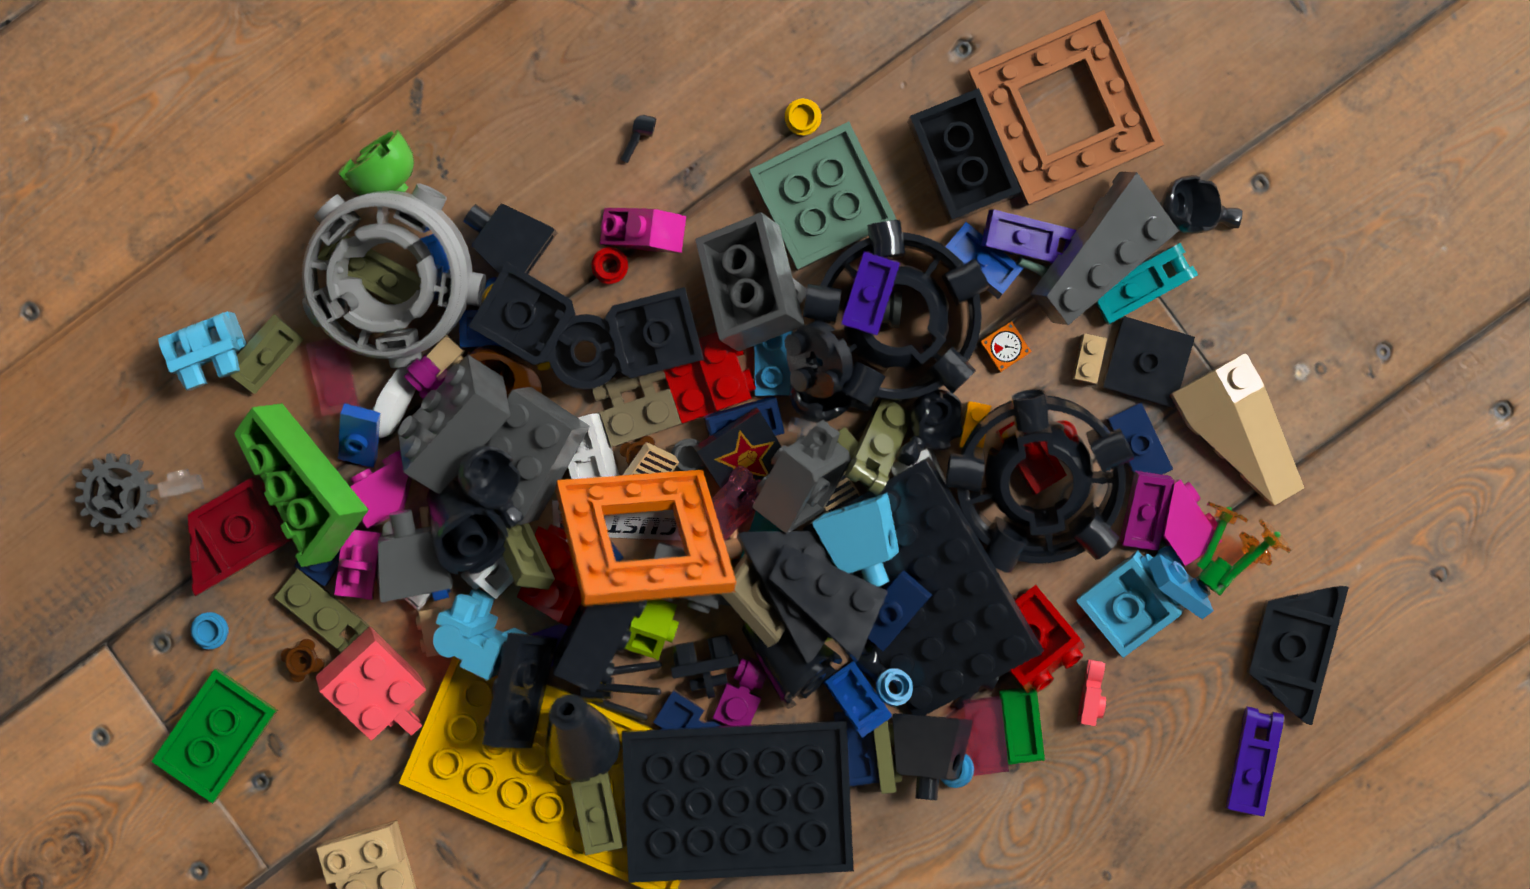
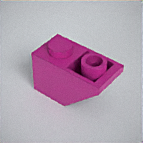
[600,208,686,253]
[350,450,412,528]
[1161,479,1222,566]

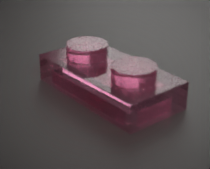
[306,338,360,416]
[963,696,1009,776]

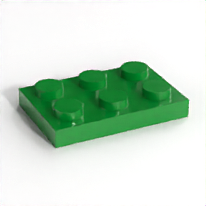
[151,668,278,804]

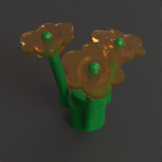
[1196,501,1292,596]

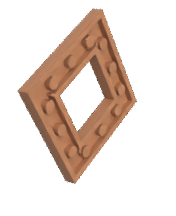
[968,10,1164,206]

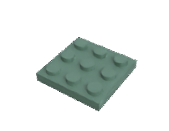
[749,122,897,271]

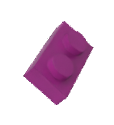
[1119,471,1174,550]

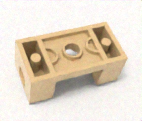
[317,820,417,889]

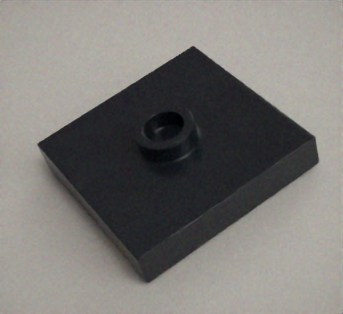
[1102,316,1195,408]

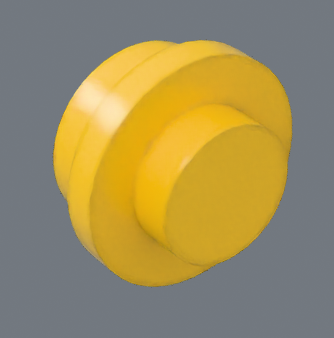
[785,98,822,136]

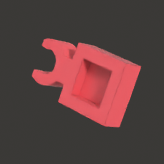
[1077,659,1106,726]

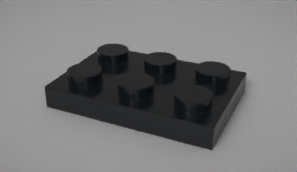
[482,632,557,748]

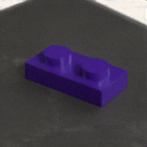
[841,252,900,336]

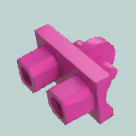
[334,530,382,600]

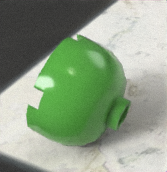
[338,130,414,196]

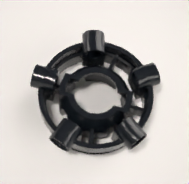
[803,220,989,407]
[945,389,1135,573]

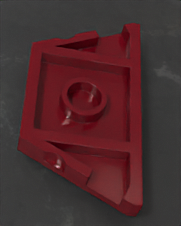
[188,477,293,597]

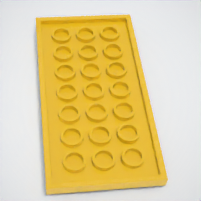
[399,656,681,889]

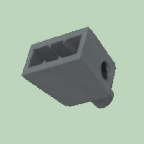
[378,509,453,603]

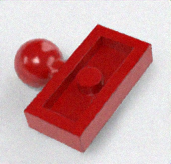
[996,420,1078,495]

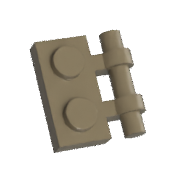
[592,371,682,447]

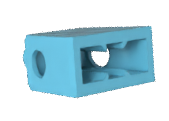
[812,493,899,587]

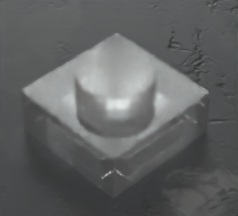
[157,469,204,498]

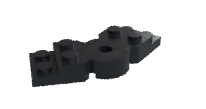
[469,262,704,390]

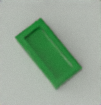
[999,687,1045,765]

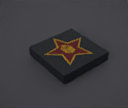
[694,407,782,507]

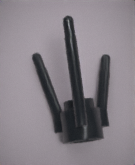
[580,661,662,721]

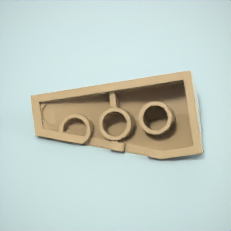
[1170,353,1304,506]

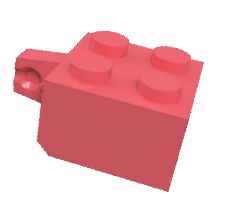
[315,626,426,741]

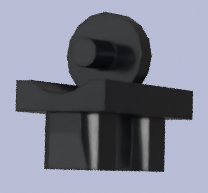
[671,635,739,699]

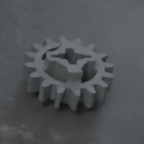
[75,453,159,533]

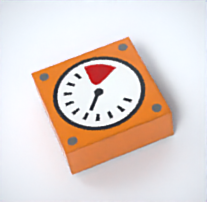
[980,321,1032,372]

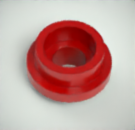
[591,247,629,284]

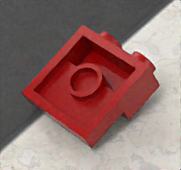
[664,332,756,424]
[517,524,582,626]
[1010,584,1085,693]

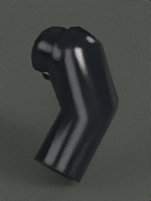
[856,639,891,684]

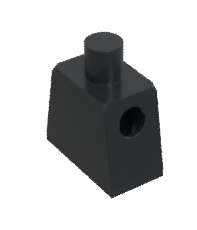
[463,203,558,274]
[893,713,973,800]

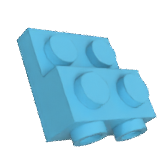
[1076,550,1185,658]

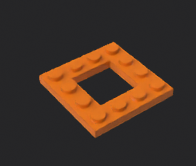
[555,469,736,605]

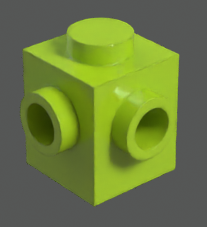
[624,599,679,660]

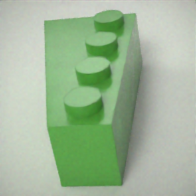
[234,403,369,567]

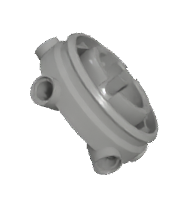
[302,183,486,368]

